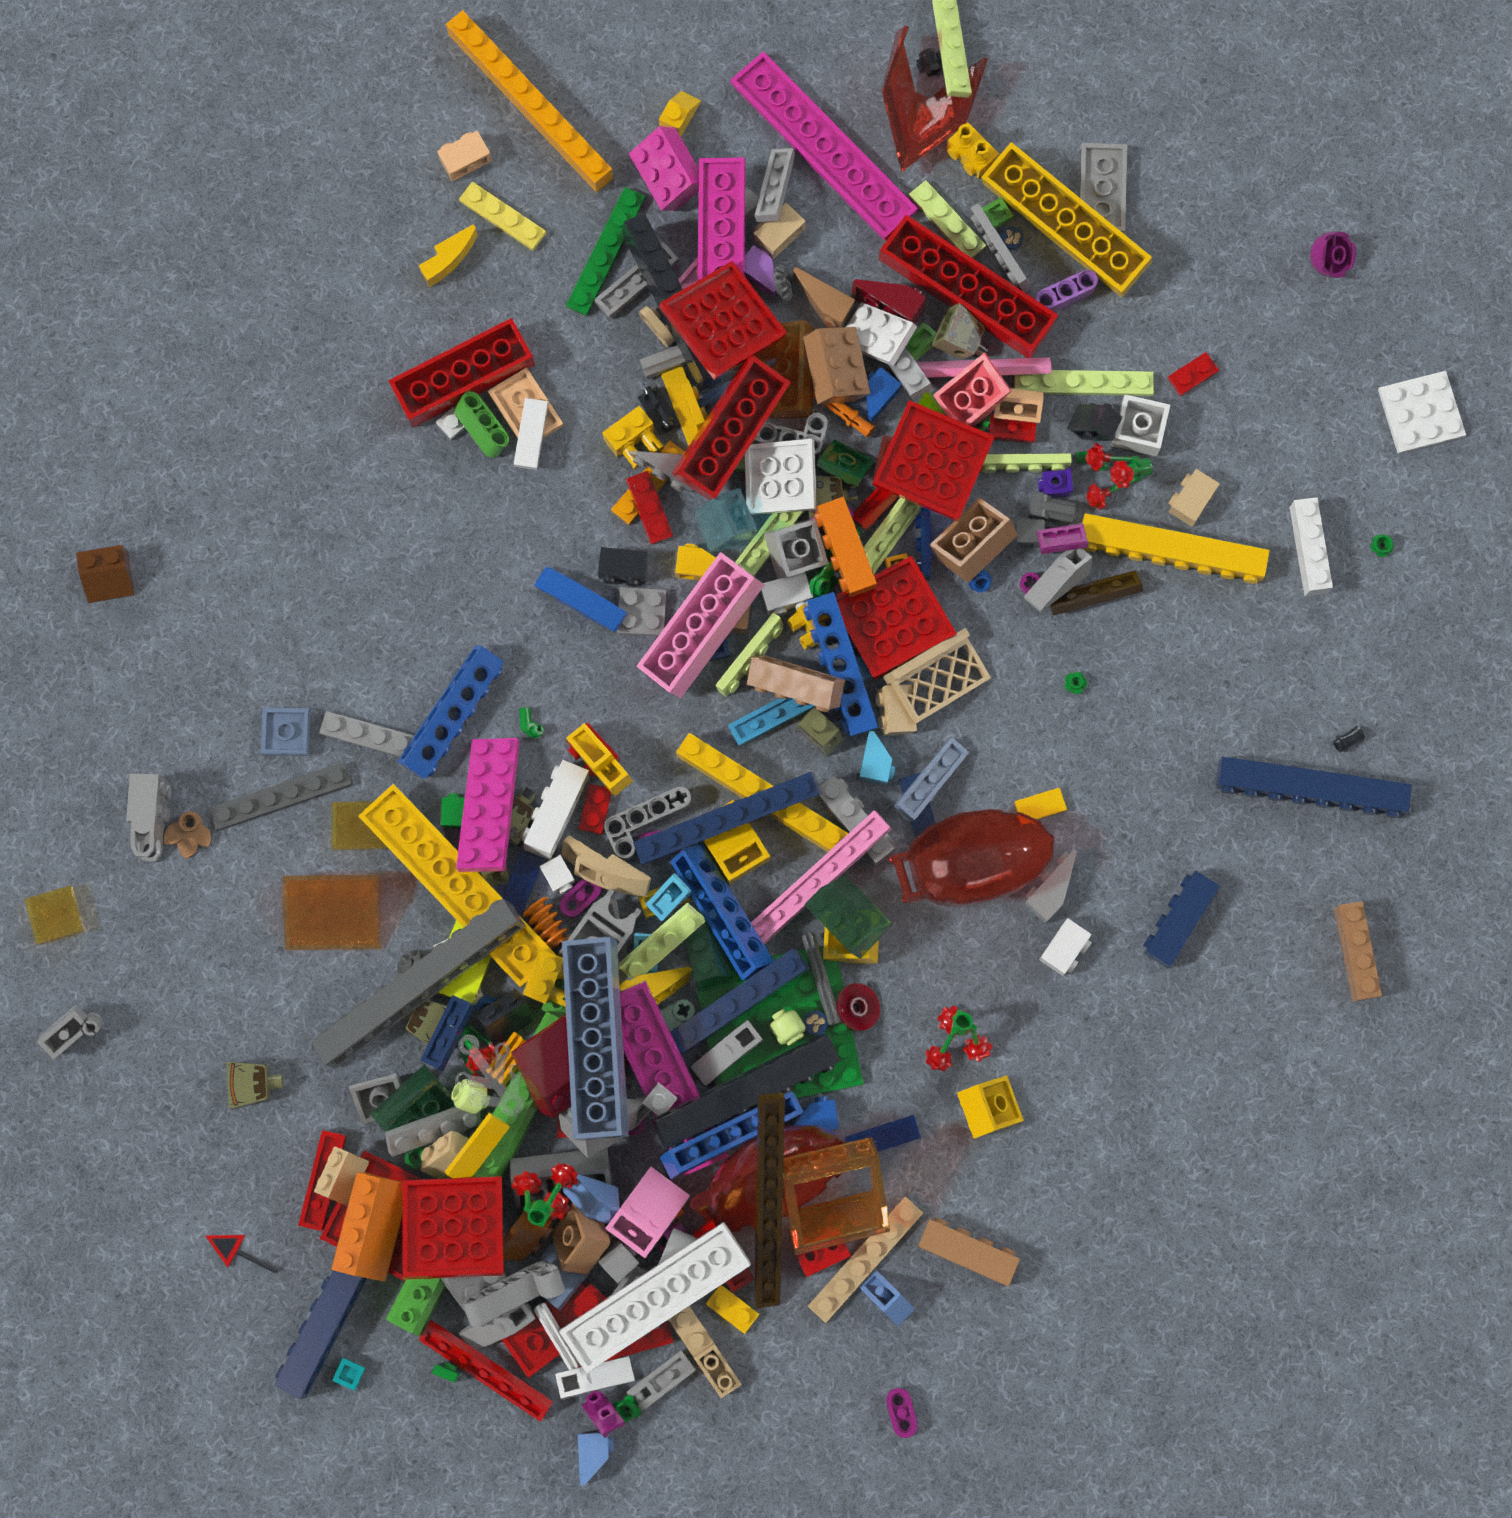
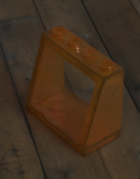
[782,1137,890,1255]

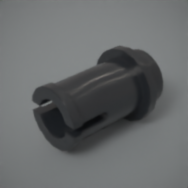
[1333,726,1365,753]

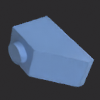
[563,1174,620,1224]
[858,1269,915,1326]
[578,1432,614,1486]

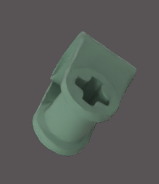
[660,1000,696,1032]

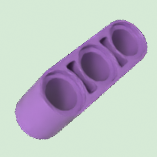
[1036,270,1098,312]

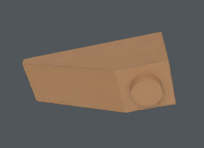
[793,267,855,328]

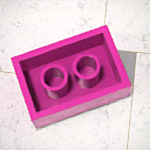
[629,126,699,211]

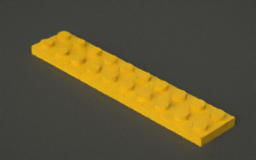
[359,784,556,988]

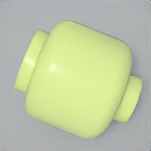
[770,1009,805,1046]
[451,1079,490,1114]

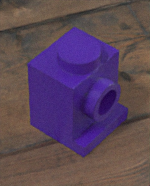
[1037,468,1073,498]

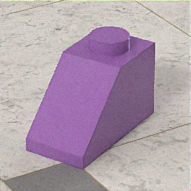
[745,245,777,299]

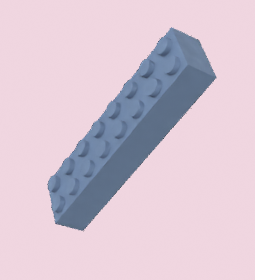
[562,937,629,1141]

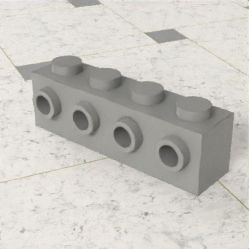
[817,775,895,867]

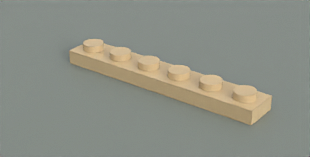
[808,1197,923,1323]

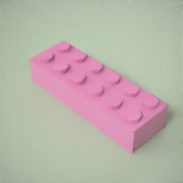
[637,552,764,699]

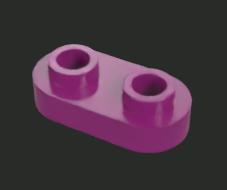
[560,879,602,918]
[886,1388,917,1438]

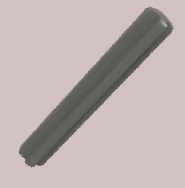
[802,932,841,1026]

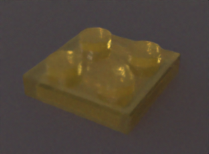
[24,885,84,945]

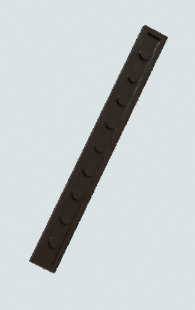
[754,1092,785,1309]

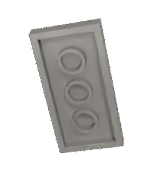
[1080,143,1127,234]
[971,203,1031,293]

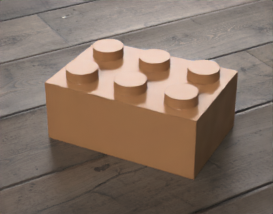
[803,327,870,404]
[930,497,1018,583]

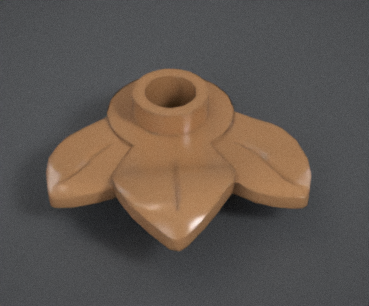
[163,811,211,859]

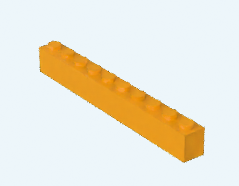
[446,10,613,193]

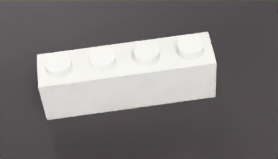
[1289,497,1333,597]
[522,760,589,860]

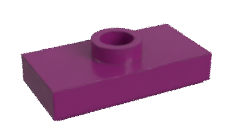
[1037,524,1088,554]

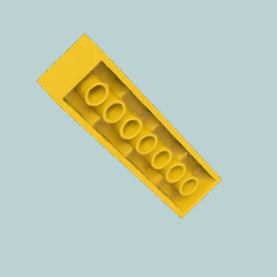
[981,142,1152,298]

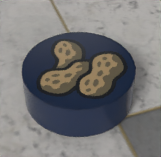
[1001,226,1024,250]
[803,1011,828,1036]

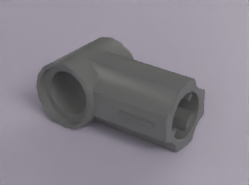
[1027,493,1076,524]

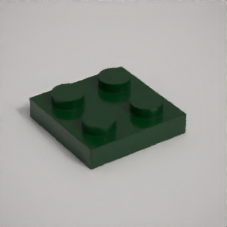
[816,439,875,487]

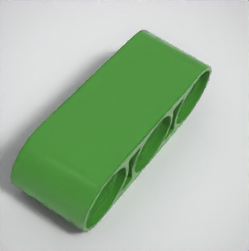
[454,391,509,458]

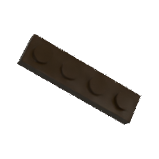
[1049,570,1143,616]

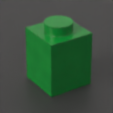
[441,793,465,829]

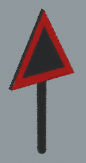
[205,1235,278,1273]

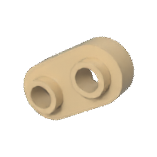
[639,306,675,347]

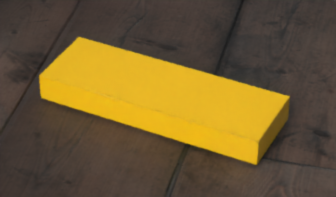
[445,1113,510,1178]

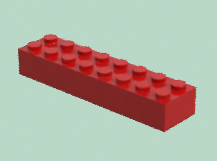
[879,215,1058,358]

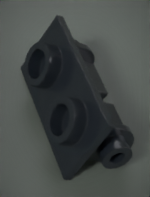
[637,386,680,436]

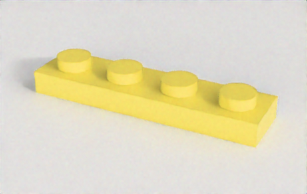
[459,182,546,251]

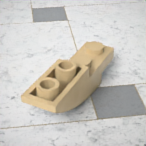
[561,836,651,896]
[668,1306,741,1398]

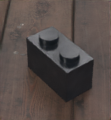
[1067,403,1123,441]
[598,547,648,587]
[474,989,535,1046]

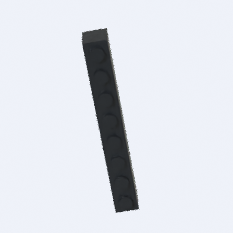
[622,213,724,391]
[650,1033,840,1149]

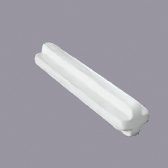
[534,1303,581,1370]

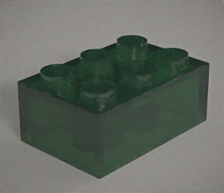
[370,1064,455,1155]

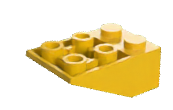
[703,800,770,885]

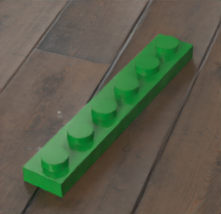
[566,187,646,317]

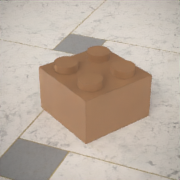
[551,1203,611,1275]

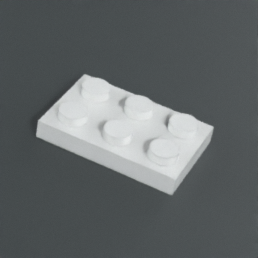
[846,302,917,366]

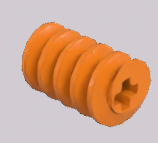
[523,897,570,949]

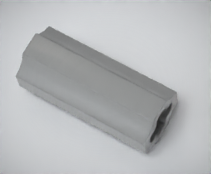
[640,345,687,379]

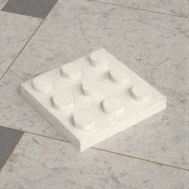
[1378,371,1466,454]
[745,439,817,515]

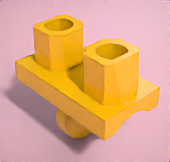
[787,604,829,650]

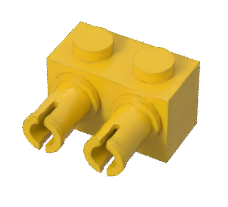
[947,122,999,179]
[602,406,664,470]
[522,949,566,1007]

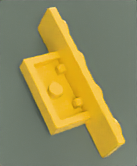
[661,367,708,446]

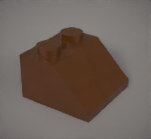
[76,545,135,603]
[503,1200,553,1261]

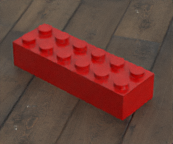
[388,318,535,428]
[671,355,791,500]

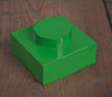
[431,1361,460,1383]

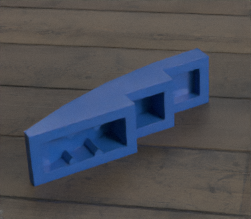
[534,566,628,633]

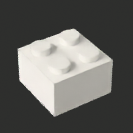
[1112,394,1170,456]

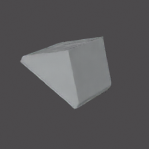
[349,1074,409,1124]

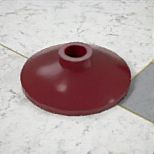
[837,983,880,1031]

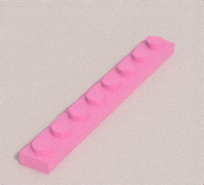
[751,810,892,945]

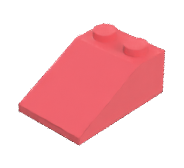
[933,353,1011,427]

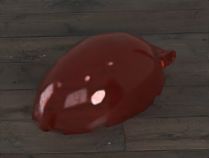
[890,809,1055,908]
[690,1125,850,1232]

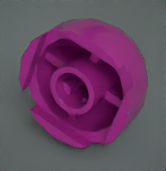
[1310,231,1356,278]

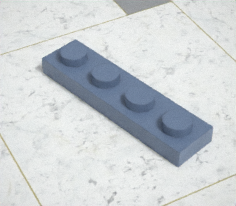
[894,737,969,822]

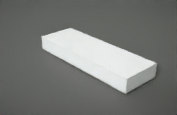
[514,398,548,470]

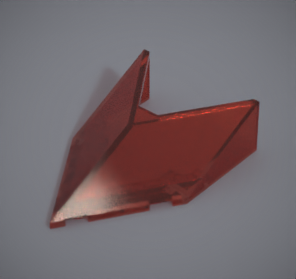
[882,25,988,172]

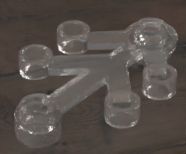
[455,1035,524,1117]

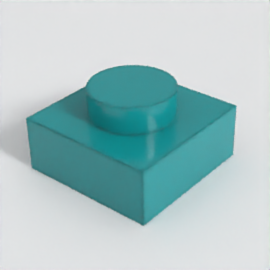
[332,1358,366,1391]

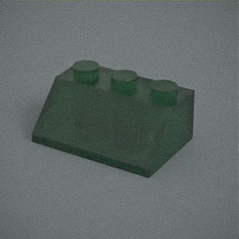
[804,876,893,959]
[684,910,741,991]

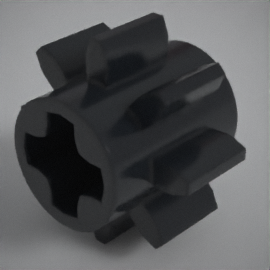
[916,48,943,77]

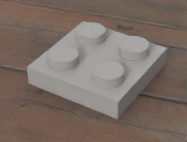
[617,587,667,636]

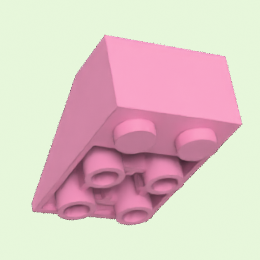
[605,1167,690,1258]

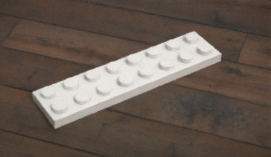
[559,1222,751,1373]

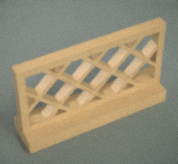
[883,628,991,724]

